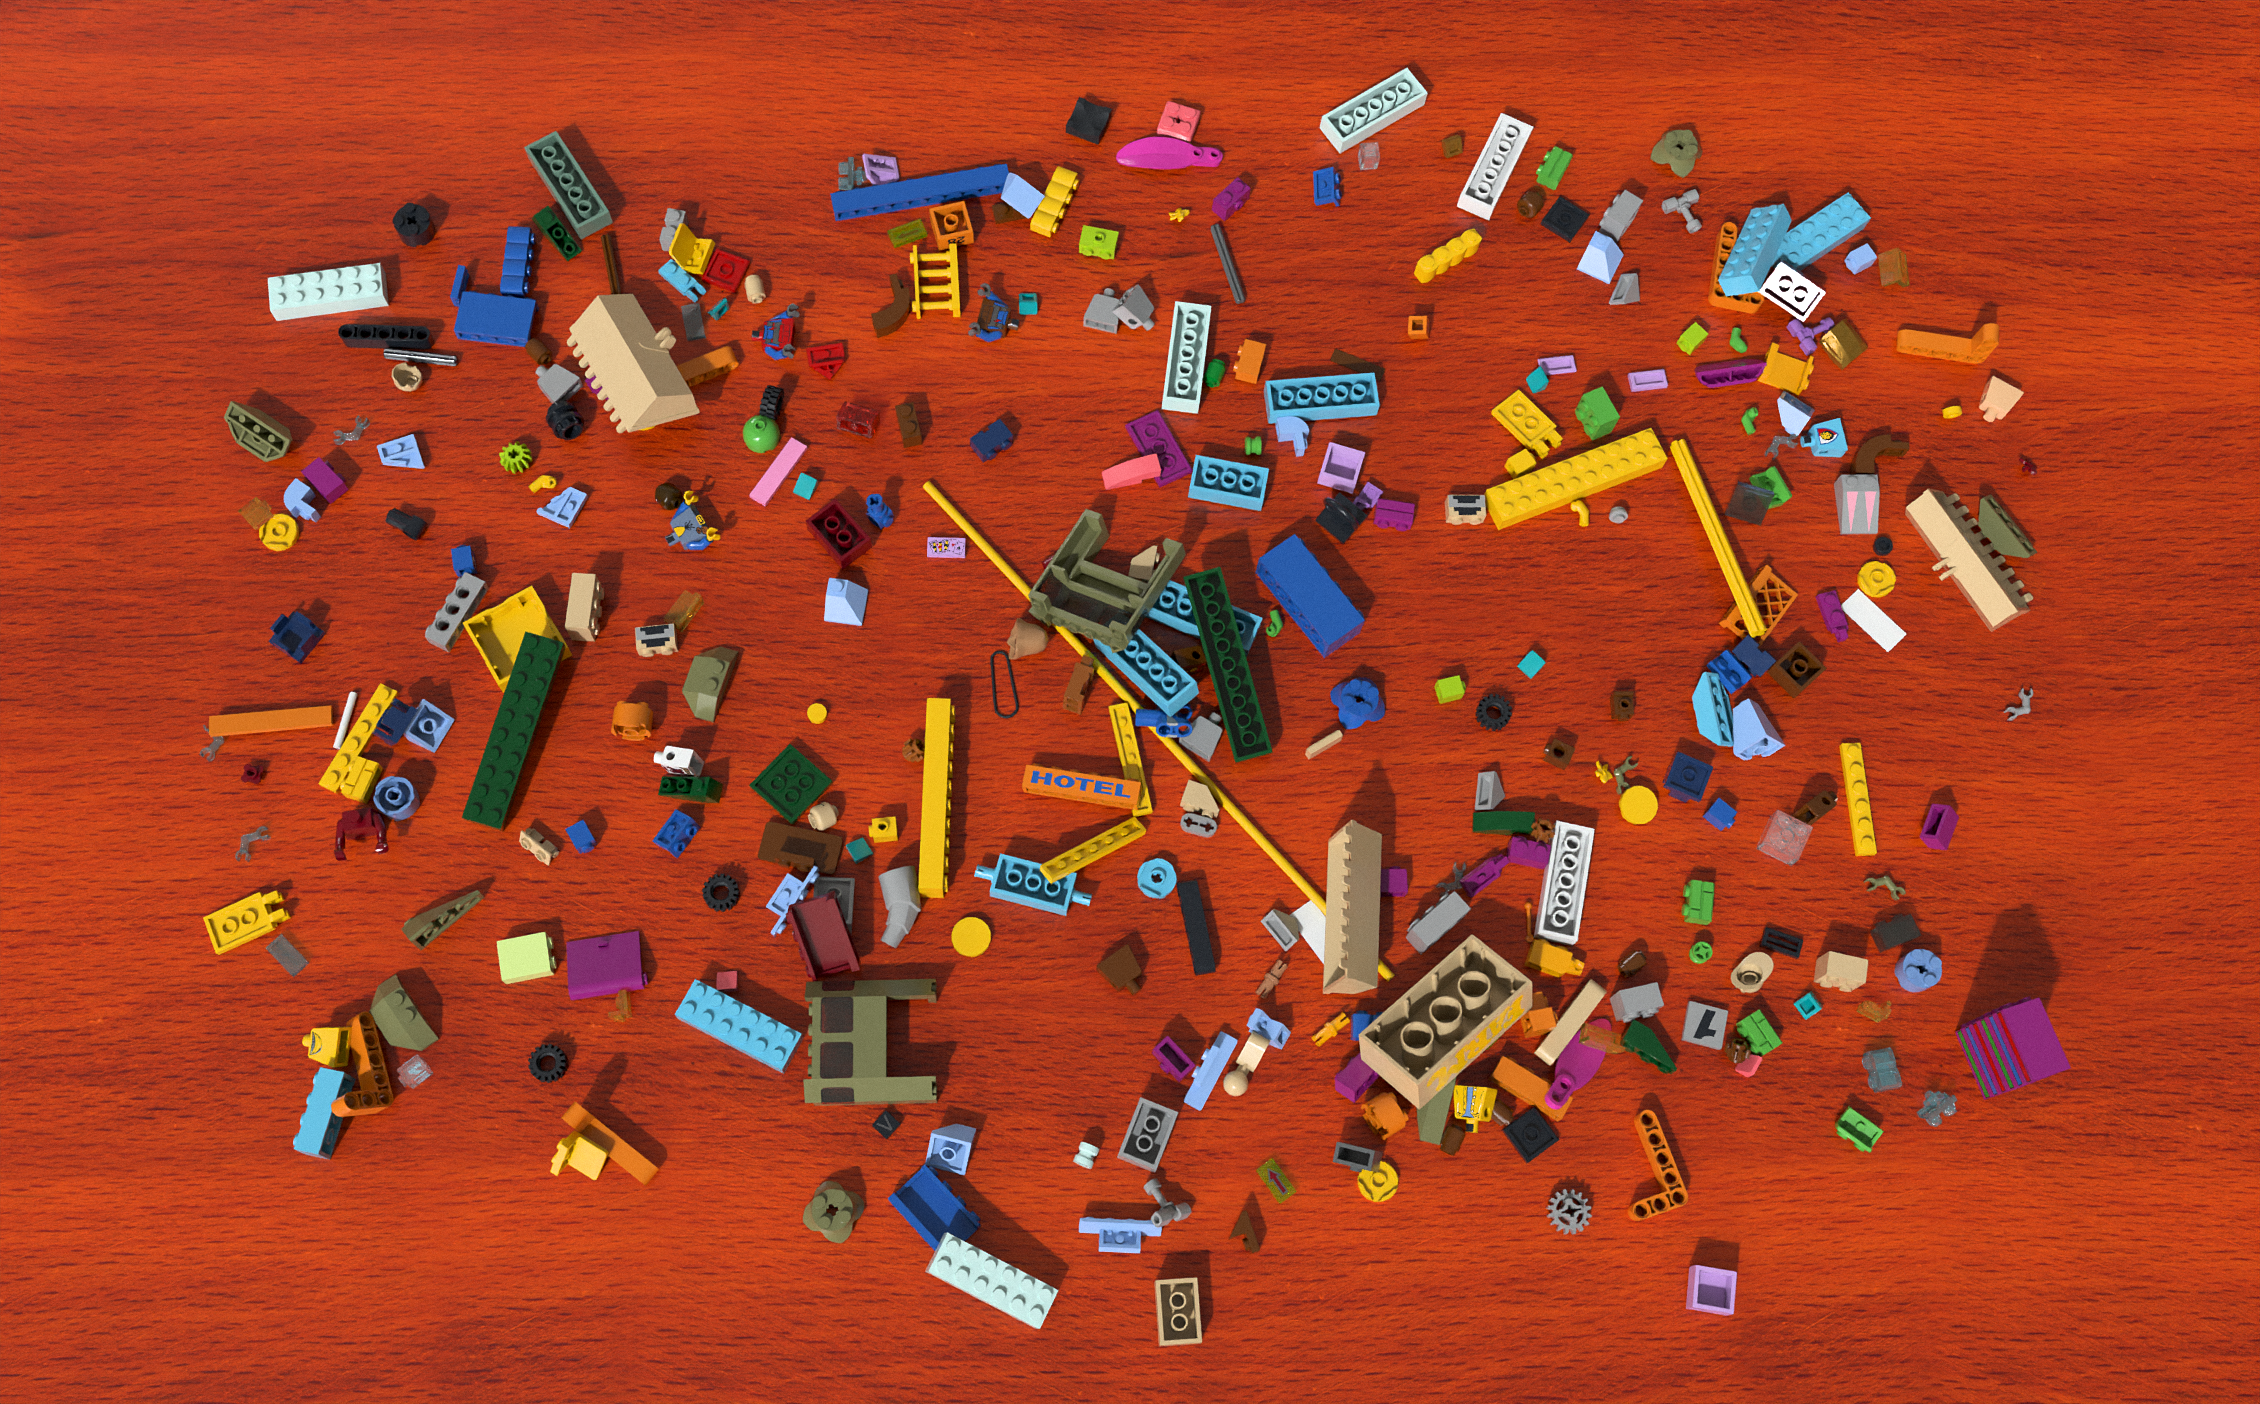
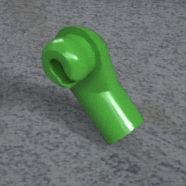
[1730,328,1748,353]
[1741,407,1758,435]
[1266,610,1283,637]

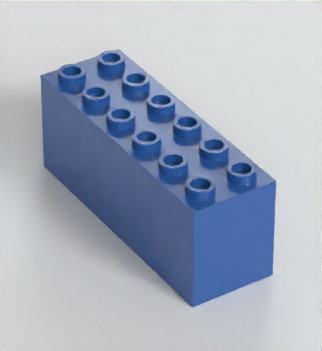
[1255,534,1365,658]

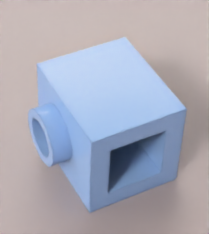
[1844,243,1877,275]

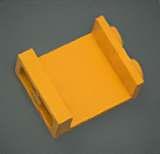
[1758,342,1814,395]

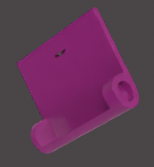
[566,931,648,1001]

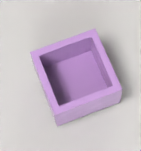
[1317,442,1365,494]
[1686,1265,1737,1316]

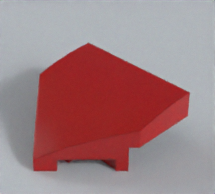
[806,343,846,380]

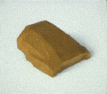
[1819,319,1868,370]

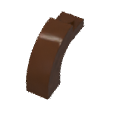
[871,274,911,338]
[1850,435,1909,475]

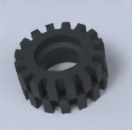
[759,385,784,421]
[1475,694,1512,731]
[702,874,740,912]
[528,1044,568,1083]

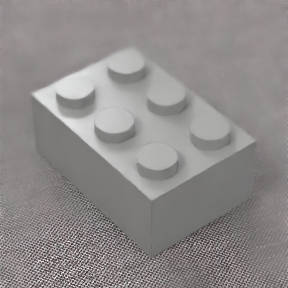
[1405,891,1471,955]
[1117,1097,1178,1173]

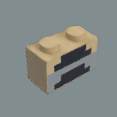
[1445,495,1486,525]
[635,624,678,657]

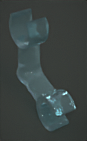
[333,415,370,445]
[1765,434,1799,460]
[200,725,224,762]
[235,826,270,862]
[1436,862,1466,897]

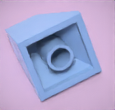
[1577,231,1624,284]
[1777,391,1815,435]
[824,578,868,626]
[925,1124,976,1175]

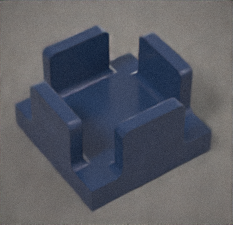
[268,611,326,664]
[372,698,418,746]
[1662,752,1713,802]

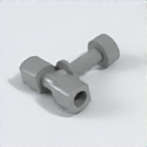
[1661,189,1702,233]
[1144,1178,1191,1228]

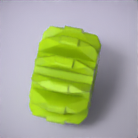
[499,441,532,474]

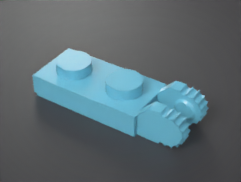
[658,259,706,302]

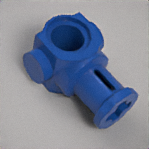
[866,494,894,529]

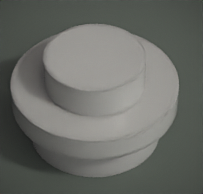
[1609,507,1628,523]

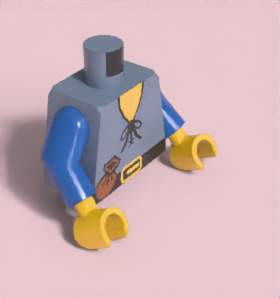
[665,491,720,550]

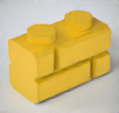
[340,756,383,804]

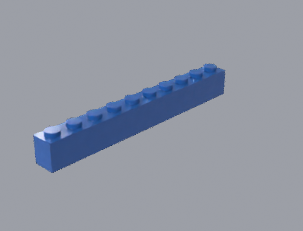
[830,164,1009,221]

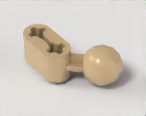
[1223,1031,1271,1096]

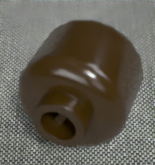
[655,482,683,511]

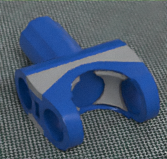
[1135,703,1193,738]

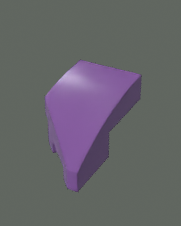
[1353,482,1384,510]

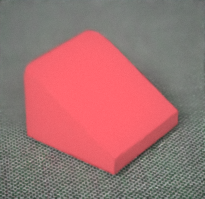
[716,971,738,992]
[1735,1054,1762,1078]

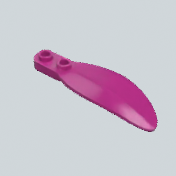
[1116,137,1223,169]
[1545,1019,1611,1109]

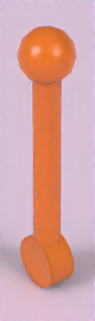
[1524,902,1534,943]

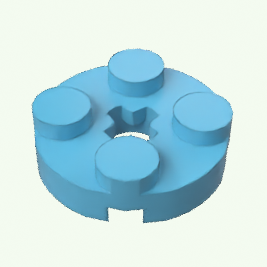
[1137,858,1177,899]

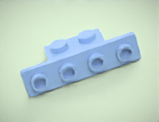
[766,866,820,937]
[1184,1031,1238,1111]
[1079,1217,1162,1253]

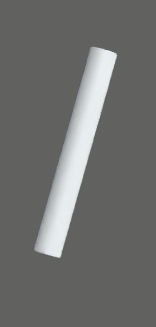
[333,692,358,749]

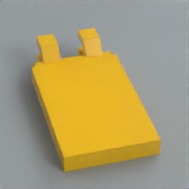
[1491,390,1563,459]
[203,890,291,955]

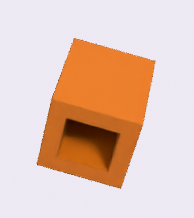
[1408,316,1429,339]

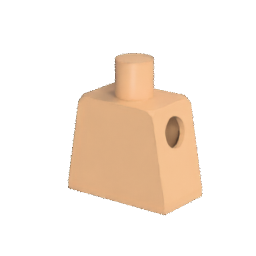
[1979,376,2024,422]

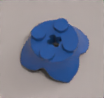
[1330,677,1385,729]

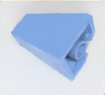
[1733,698,1785,760]

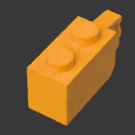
[1525,939,1584,978]

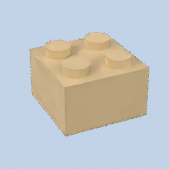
[1814,951,1868,992]

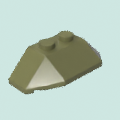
[224,401,292,462]
[1978,495,2037,558]
[682,646,739,723]
[369,974,439,1051]

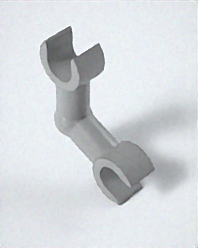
[2004,688,2033,721]

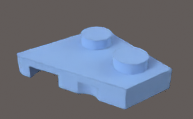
[377,434,425,469]
[536,487,588,528]

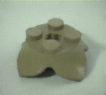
[1650,130,1702,178]
[803,1181,865,1243]

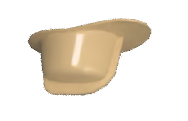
[1731,952,1774,993]

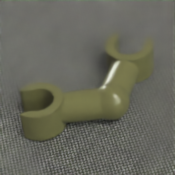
[1614,756,1638,795]
[1864,876,1906,901]

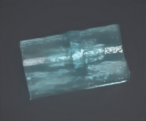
[838,157,867,190]
[1916,1090,1957,1127]

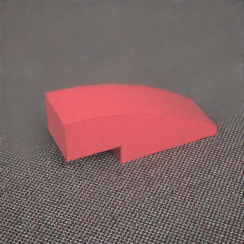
[1102,453,1161,490]

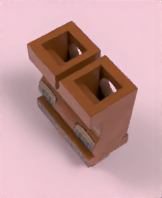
[1063,656,1094,715]

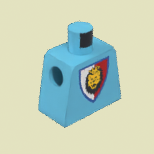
[1800,418,1848,457]

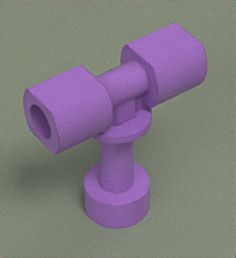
[1787,317,1835,355]

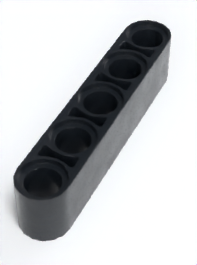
[338,324,434,350]
[1176,879,1216,976]

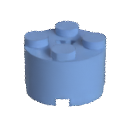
[374,776,420,821]
[1895,949,1942,992]

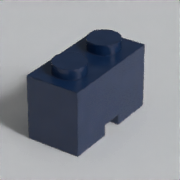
[970,419,1013,463]
[1732,634,1777,677]

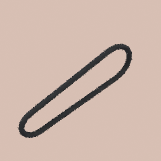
[990,651,1019,719]

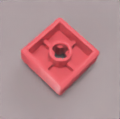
[1157,101,1201,144]

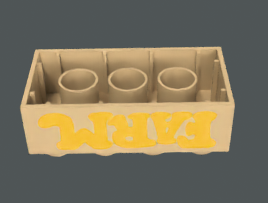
[1359,934,1532,1110]

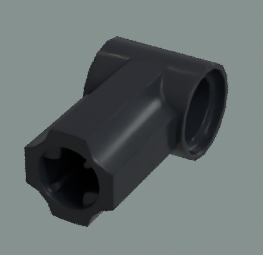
[385,508,428,541]

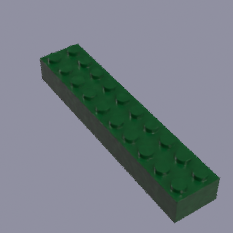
[1183,567,1273,763]
[462,631,566,832]

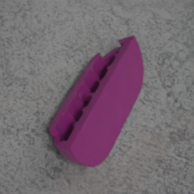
[1695,359,1767,388]

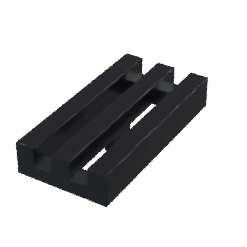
[1759,927,1803,959]

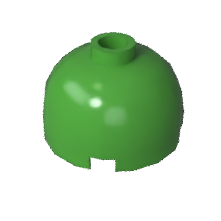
[743,415,781,453]

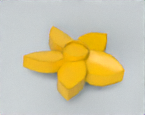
[1168,208,1190,222]
[1595,761,1613,783]

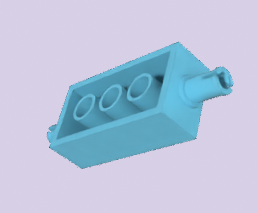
[974,853,1092,916]

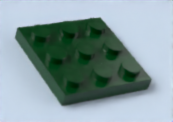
[749,744,833,825]

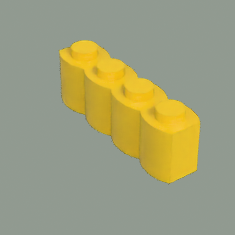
[1030,166,1080,237]
[1414,229,1482,283]

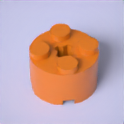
[611,701,654,741]
[1361,1092,1408,1140]

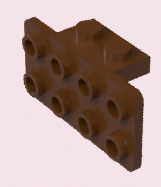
[758,822,843,875]

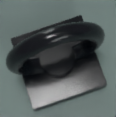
[1315,492,1368,545]

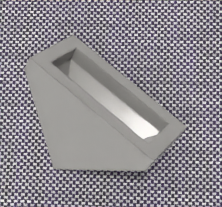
[1609,273,1640,305]
[1475,771,1505,811]
[1261,909,1299,951]

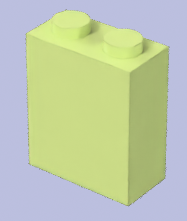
[497,932,557,984]

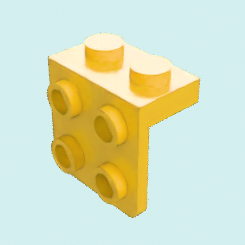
[669,223,715,274]
[550,1130,608,1180]

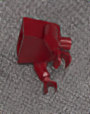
[334,808,389,861]

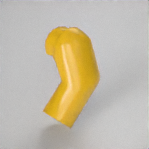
[528,475,557,493]
[1571,500,1589,527]

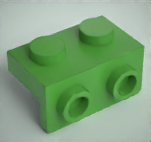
[1749,466,1792,509]
[1834,1106,1884,1153]

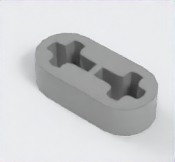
[1180,813,1217,838]

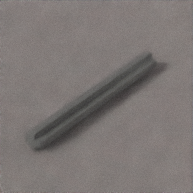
[1210,224,1245,304]

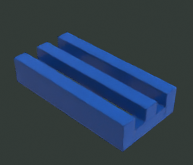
[450,265,470,307]

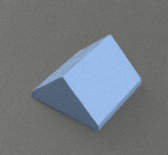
[1001,173,1045,219]
[403,699,455,753]

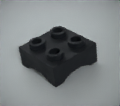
[1066,97,1112,145]

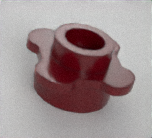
[241,764,264,784]

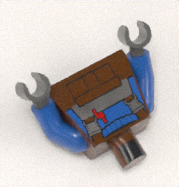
[968,283,1020,342]

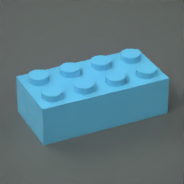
[1188,455,1269,511]
[293,1067,355,1160]

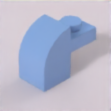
[1275,416,1309,457]
[284,478,321,522]
[1247,1008,1291,1050]

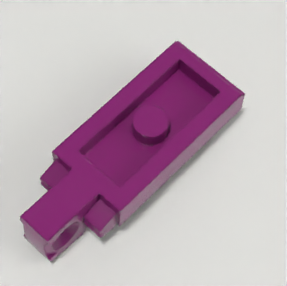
[1816,591,1848,643]
[1459,854,1509,898]

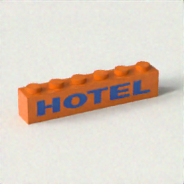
[1022,763,1142,810]

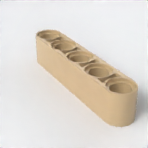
[1534,979,1607,1066]

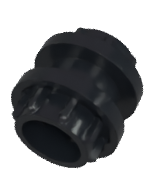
[546,401,584,440]

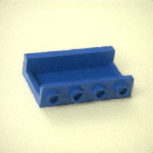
[454,291,539,347]
[887,1164,981,1251]

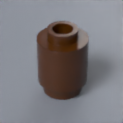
[525,338,552,365]
[1617,949,1647,978]
[1491,1099,1514,1126]
[1440,1124,1466,1156]

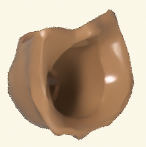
[1007,618,1049,660]

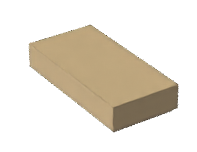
[1305,730,1343,760]

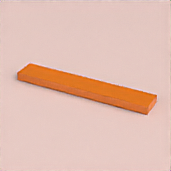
[209,705,333,737]

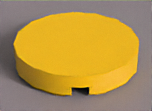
[259,513,299,551]
[1857,561,1896,598]
[1619,786,1658,824]
[952,917,991,957]
[1357,1161,1398,1202]

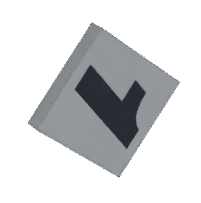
[1681,1001,1728,1050]

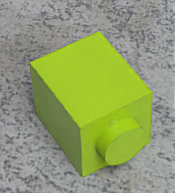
[1676,322,1708,355]
[1434,675,1466,704]

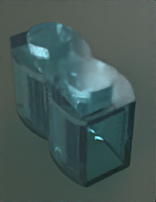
[1862,1047,1902,1093]

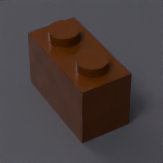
[895,402,922,448]

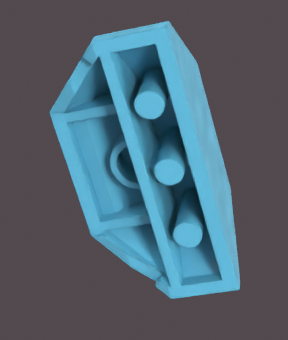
[1692,672,1734,747]

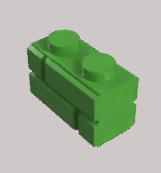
[1536,146,1573,190]
[1682,880,1714,925]
[1736,1009,1783,1057]

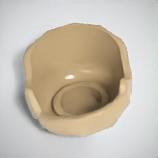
[392,362,423,392]

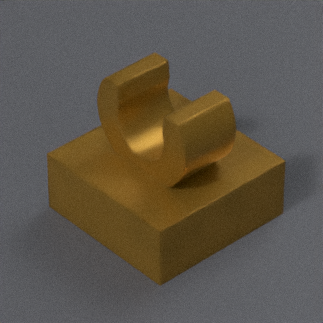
[1441,135,1463,158]

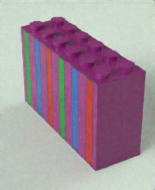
[1955,996,2071,1100]

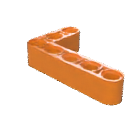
[1708,222,1764,313]
[1897,323,1999,364]
[676,346,739,387]
[331,1011,394,1117]
[561,1102,659,1186]
[1628,1110,1688,1221]

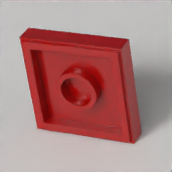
[702,248,750,293]

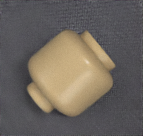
[808,802,839,831]

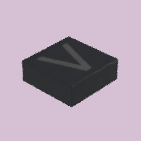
[872,1111,901,1140]

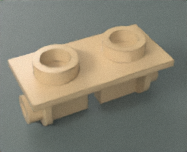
[519,828,559,866]

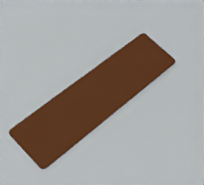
[1330,349,1385,380]

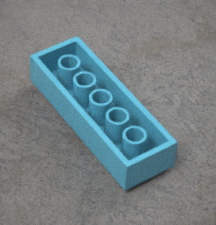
[1771,192,1871,271]
[1718,204,1792,296]
[1264,373,1380,424]
[1142,580,1263,658]
[1093,612,1199,717]
[675,979,804,1074]

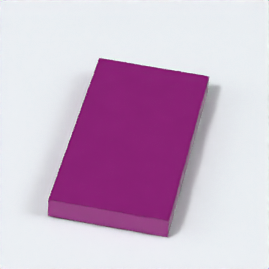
[1125,410,1192,488]

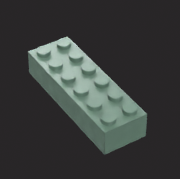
[524,131,613,239]

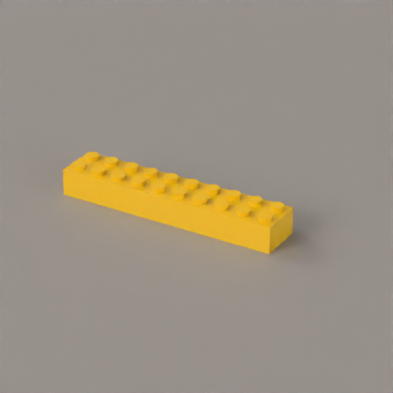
[1484,428,1668,530]
[918,698,955,898]

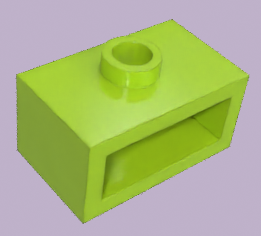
[1079,225,1119,259]

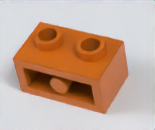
[1233,339,1266,384]

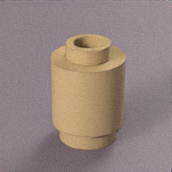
[744,275,766,304]

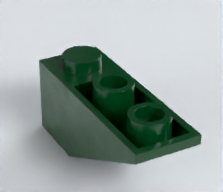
[531,206,582,261]
[658,776,723,803]
[1618,1019,1677,1074]

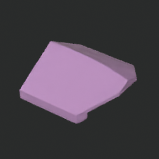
[862,154,900,185]

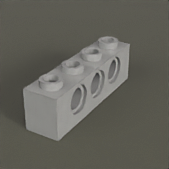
[425,572,489,652]

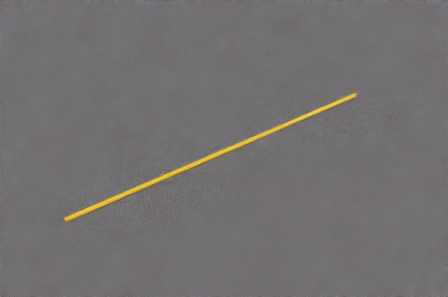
[923,481,1395,982]

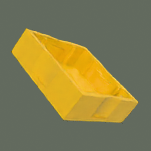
[463,586,572,693]

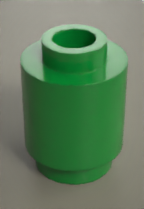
[1203,359,1226,388]

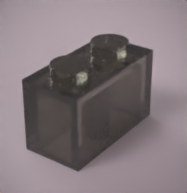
[1870,913,1921,953]

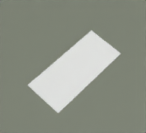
[1841,589,1906,652]
[1290,900,1326,964]

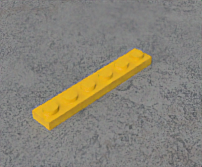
[319,683,399,794]
[1108,703,1153,817]
[1839,743,1877,856]
[1040,817,1146,884]

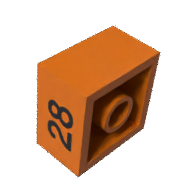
[929,201,974,250]

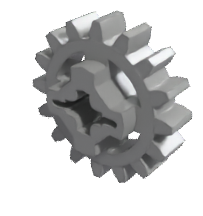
[1546,1189,1592,1235]

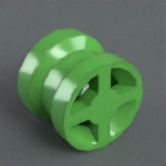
[1245,436,1261,455]
[1689,942,1713,964]

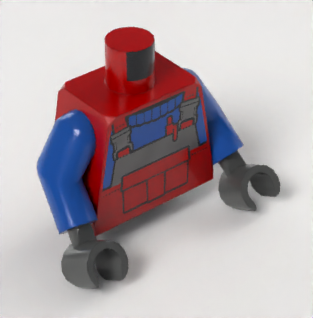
[752,303,800,360]

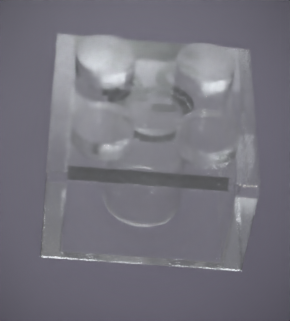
[1756,810,1813,866]

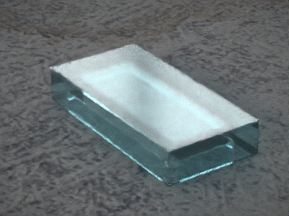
[681,303,706,341]
[266,934,309,977]

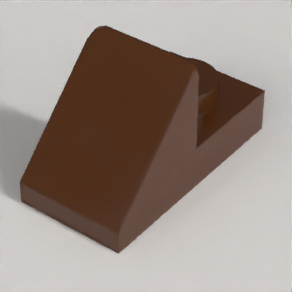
[992,202,1026,224]
[1228,1210,1260,1255]

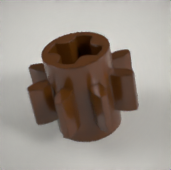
[1724,1038,1751,1063]

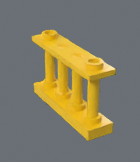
[910,244,960,319]

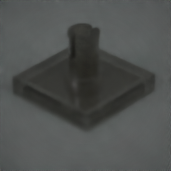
[1725,481,1774,525]

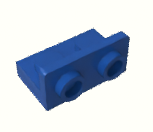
[1313,167,1342,206]
[1706,649,1752,694]
[652,809,700,858]

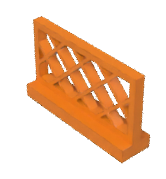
[1718,565,1798,648]

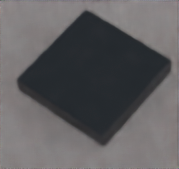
[1541,196,1589,243]
[1502,1106,1559,1164]

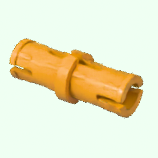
[1311,1012,1350,1047]

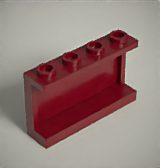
[786,891,861,982]

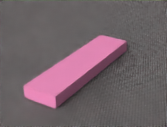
[750,437,808,507]

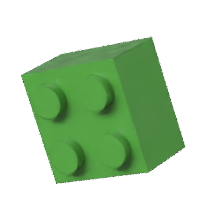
[1575,386,1620,441]

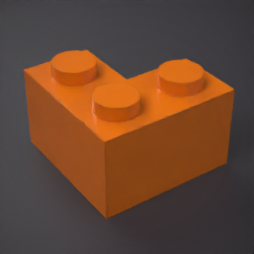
[1520,991,1558,1038]

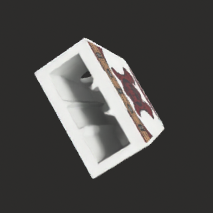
[654,746,704,777]

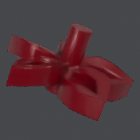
[2019,458,2037,475]

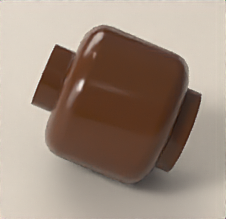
[1517,191,1544,218]

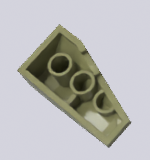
[401,890,485,950]
[1416,1077,1456,1145]

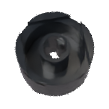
[392,203,435,247]

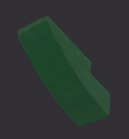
[1472,811,1535,836]

